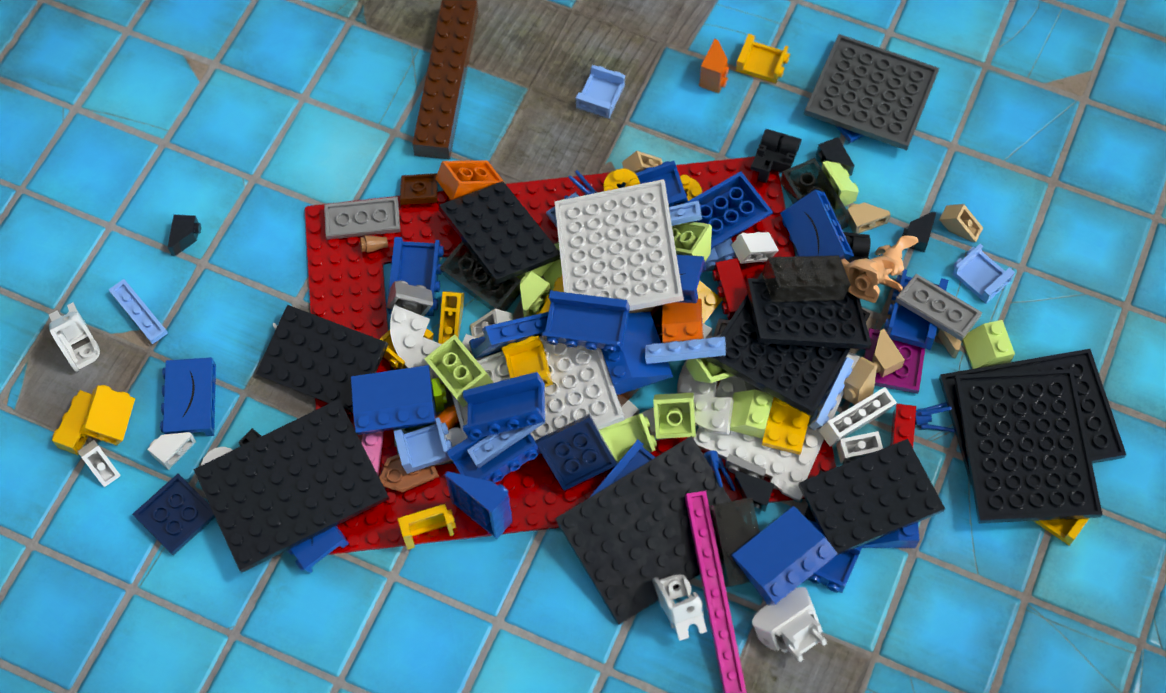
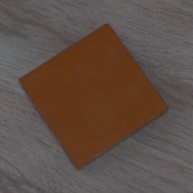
[400,173,438,205]

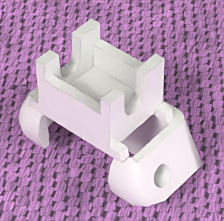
[49,303,100,372]
[652,574,707,641]
[752,587,827,662]

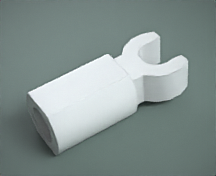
[771,476,803,502]

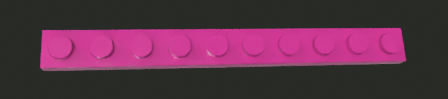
[685,491,747,693]

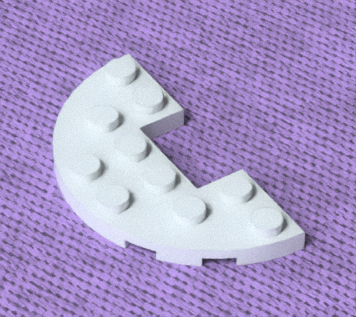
[390,305,491,384]
[677,334,734,436]

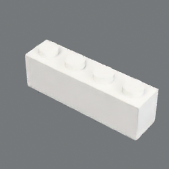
[818,387,896,446]

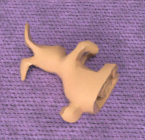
[836,236,918,303]

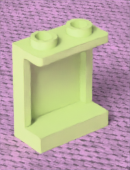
[599,413,657,464]

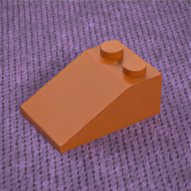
[435,160,505,200]
[662,299,704,343]

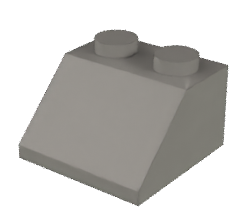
[387,281,433,316]

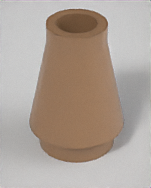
[360,235,388,254]

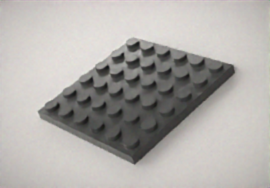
[804,34,939,150]

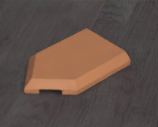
[379,454,439,493]

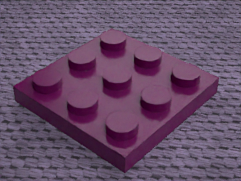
[864,328,925,394]

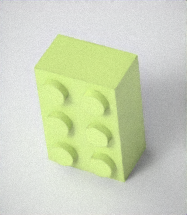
[424,335,494,407]

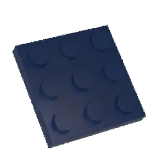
[536,414,617,491]
[133,473,215,556]

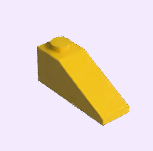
[438,291,465,344]

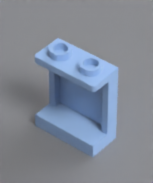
[576,65,625,119]
[952,244,1015,304]
[394,417,453,474]

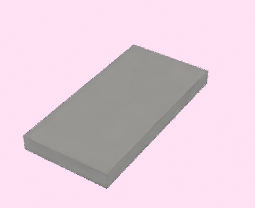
[324,197,401,240]
[895,274,982,341]

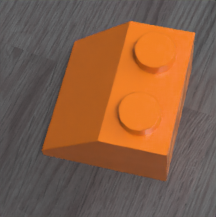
[699,39,729,93]

